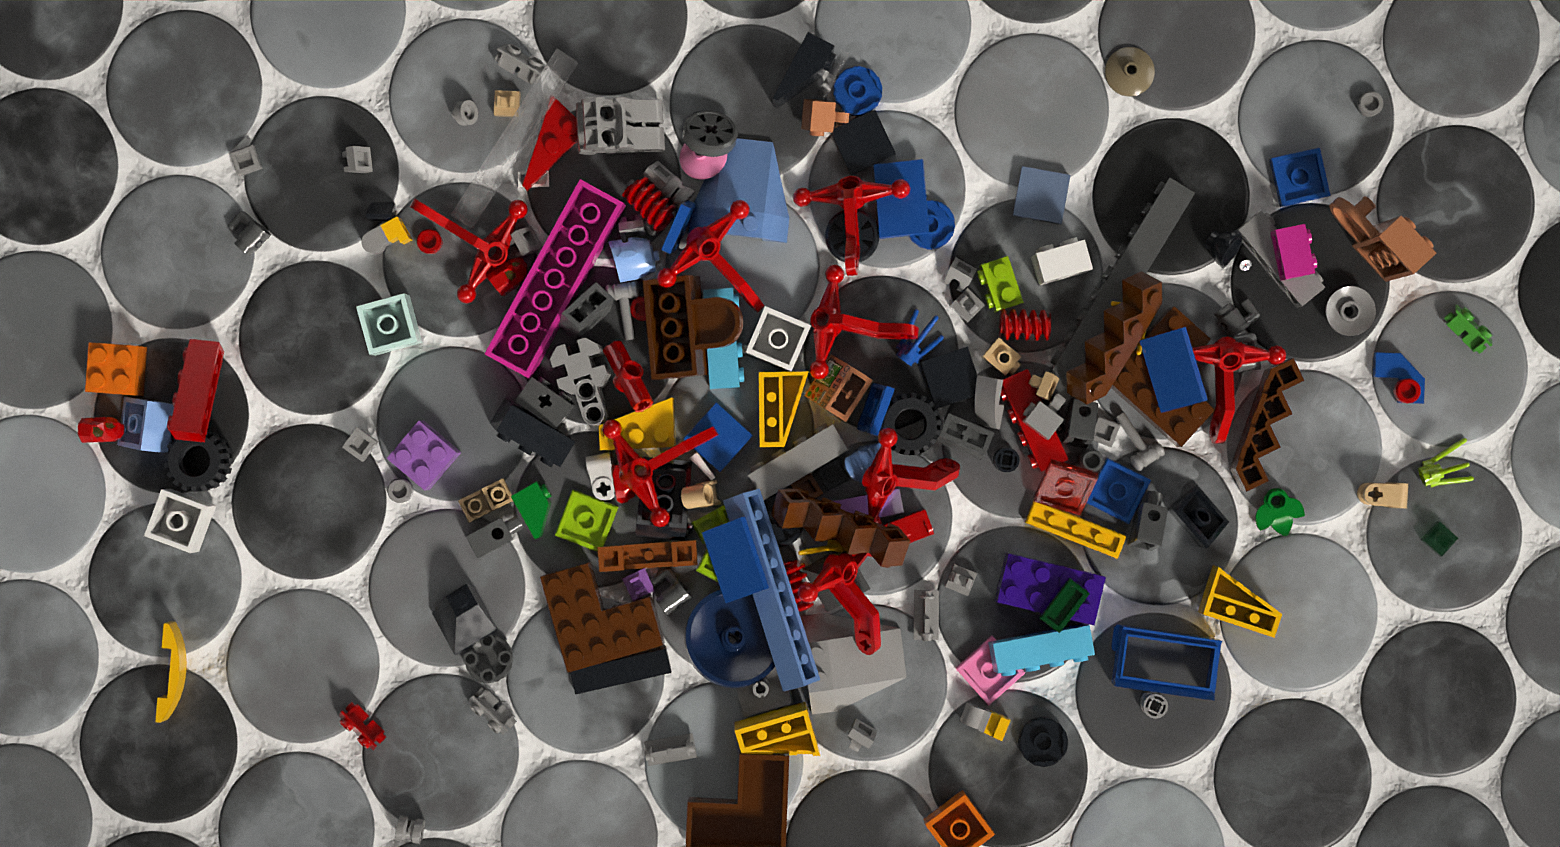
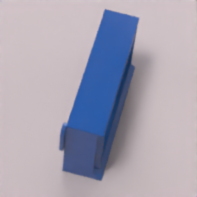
[1111,624,1222,701]

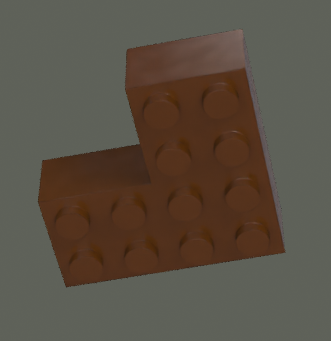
[1111,306,1215,447]
[540,561,665,673]
[686,750,789,847]

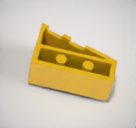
[759,371,809,447]
[599,397,676,450]
[1198,565,1282,638]
[734,702,820,756]

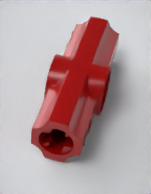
[603,341,654,412]

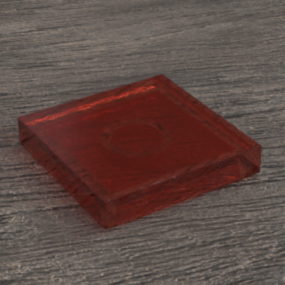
[1033,459,1098,515]

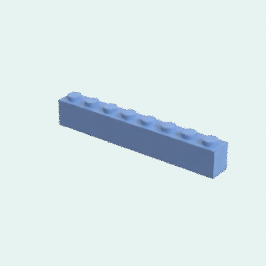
[723,489,820,692]

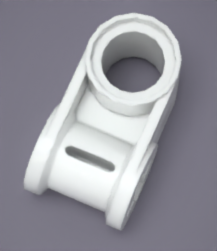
[586,452,616,501]

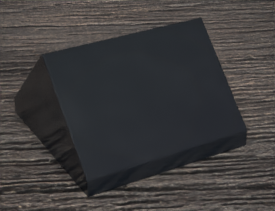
[1168,485,1229,549]

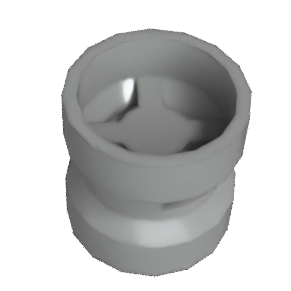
[661,176,695,210]
[1139,691,1168,719]
[395,815,425,844]

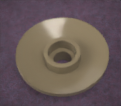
[1105,47,1155,97]

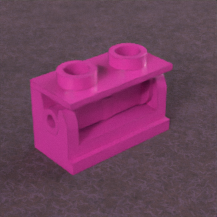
[1270,224,1317,281]

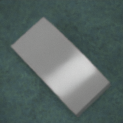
[975,375,1004,429]

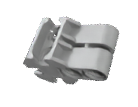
[576,97,665,155]
[550,338,611,426]

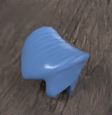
[844,442,881,483]

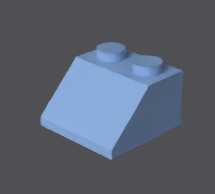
[117,397,174,453]

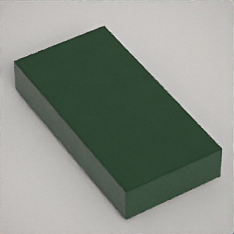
[1039,578,1090,633]

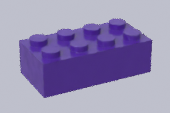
[995,552,1106,626]

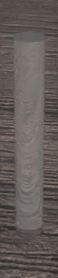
[815,49,850,100]

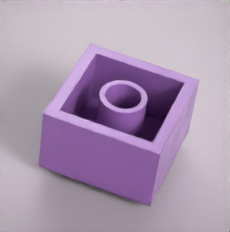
[387,420,461,491]

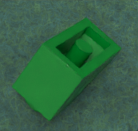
[511,481,552,539]

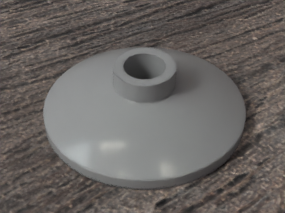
[1325,286,1376,336]

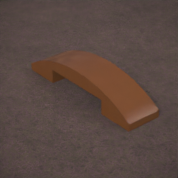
[597,540,698,572]

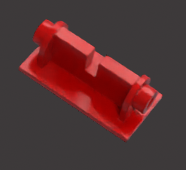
[339,702,387,750]

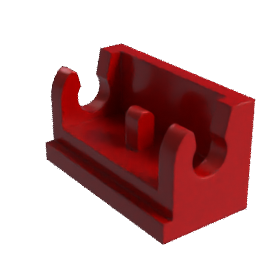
[883,509,934,543]

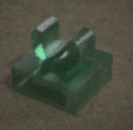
[1421,521,1458,557]

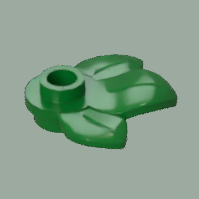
[1255,488,1305,536]

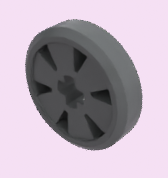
[682,110,738,157]

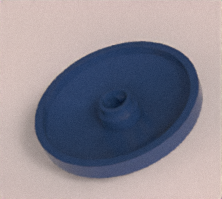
[684,590,775,688]

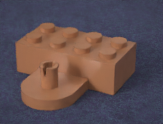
[1329,196,1436,282]

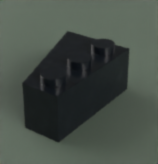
[490,398,575,467]

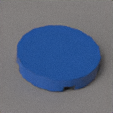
[833,66,882,116]
[909,200,955,250]

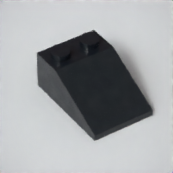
[773,32,836,108]
[636,457,692,540]

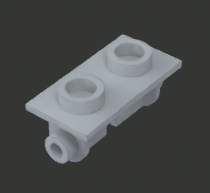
[494,44,548,85]
[914,590,939,641]
[468,687,517,735]
[644,733,697,766]

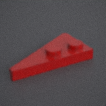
[522,96,578,191]

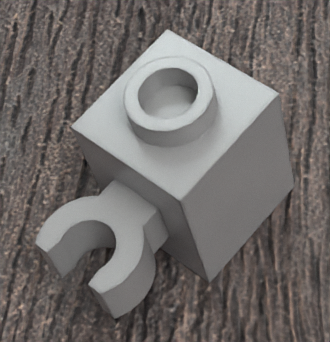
[1022,393,1066,440]

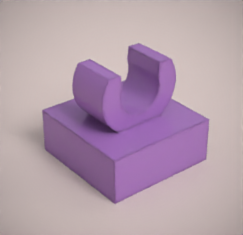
[622,568,655,601]

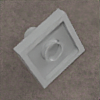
[736,667,792,717]

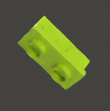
[977,256,1024,312]

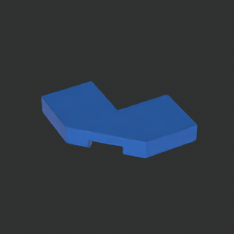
[1373,352,1425,404]

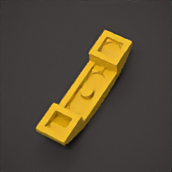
[155,621,187,723]

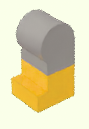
[361,216,413,255]
[959,703,1011,741]

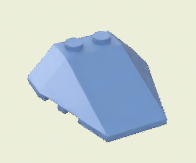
[689,138,789,243]

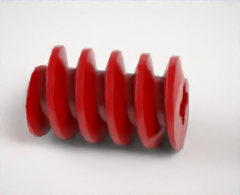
[622,177,675,232]
[999,309,1051,341]
[784,560,814,612]

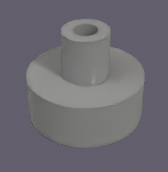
[452,100,478,126]

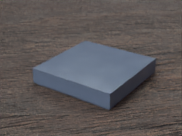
[1012,166,1071,225]

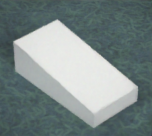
[518,171,549,188]
[690,452,715,480]

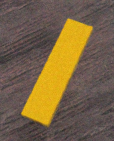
[1025,499,1126,559]

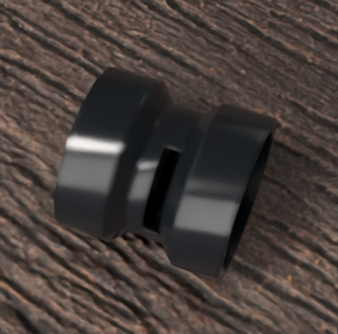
[993,448,1020,472]

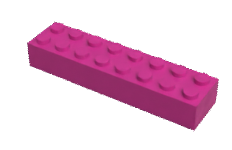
[485,179,626,378]

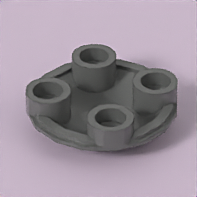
[463,634,513,683]

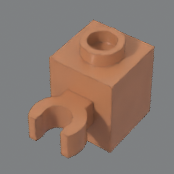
[801,99,849,136]

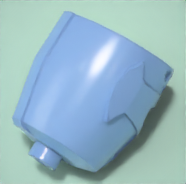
[608,237,660,282]

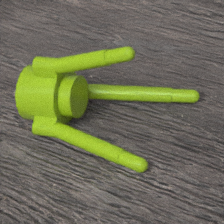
[1418,438,1474,488]

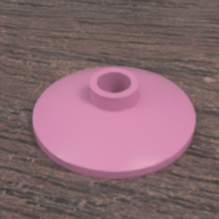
[679,144,727,180]

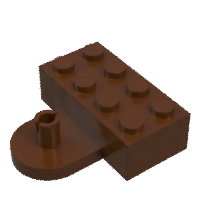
[643,275,743,380]

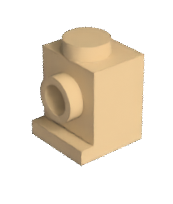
[981,338,1022,376]

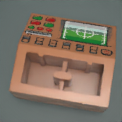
[804,355,873,422]

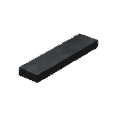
[570,648,672,695]

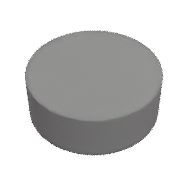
[1356,91,1384,117]
[387,478,413,503]

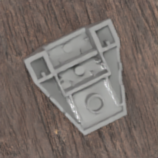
[800,613,907,714]

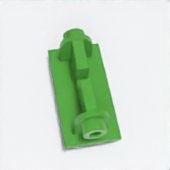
[1444,305,1493,354]

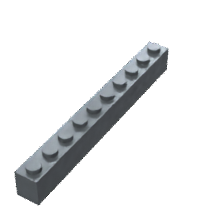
[1041,178,1195,406]

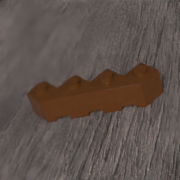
[1066,271,1162,405]
[1230,358,1304,492]
[771,488,910,568]

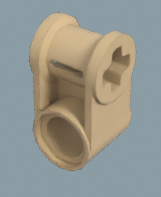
[681,480,721,509]
[1357,482,1408,508]

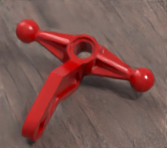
[793,176,910,276]
[410,198,528,303]
[657,200,765,313]
[810,264,919,380]
[1192,337,1286,444]
[602,419,719,527]
[862,428,960,524]
[798,553,881,655]

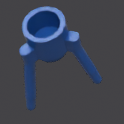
[895,309,944,366]

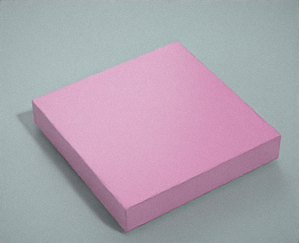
[955,636,1025,706]

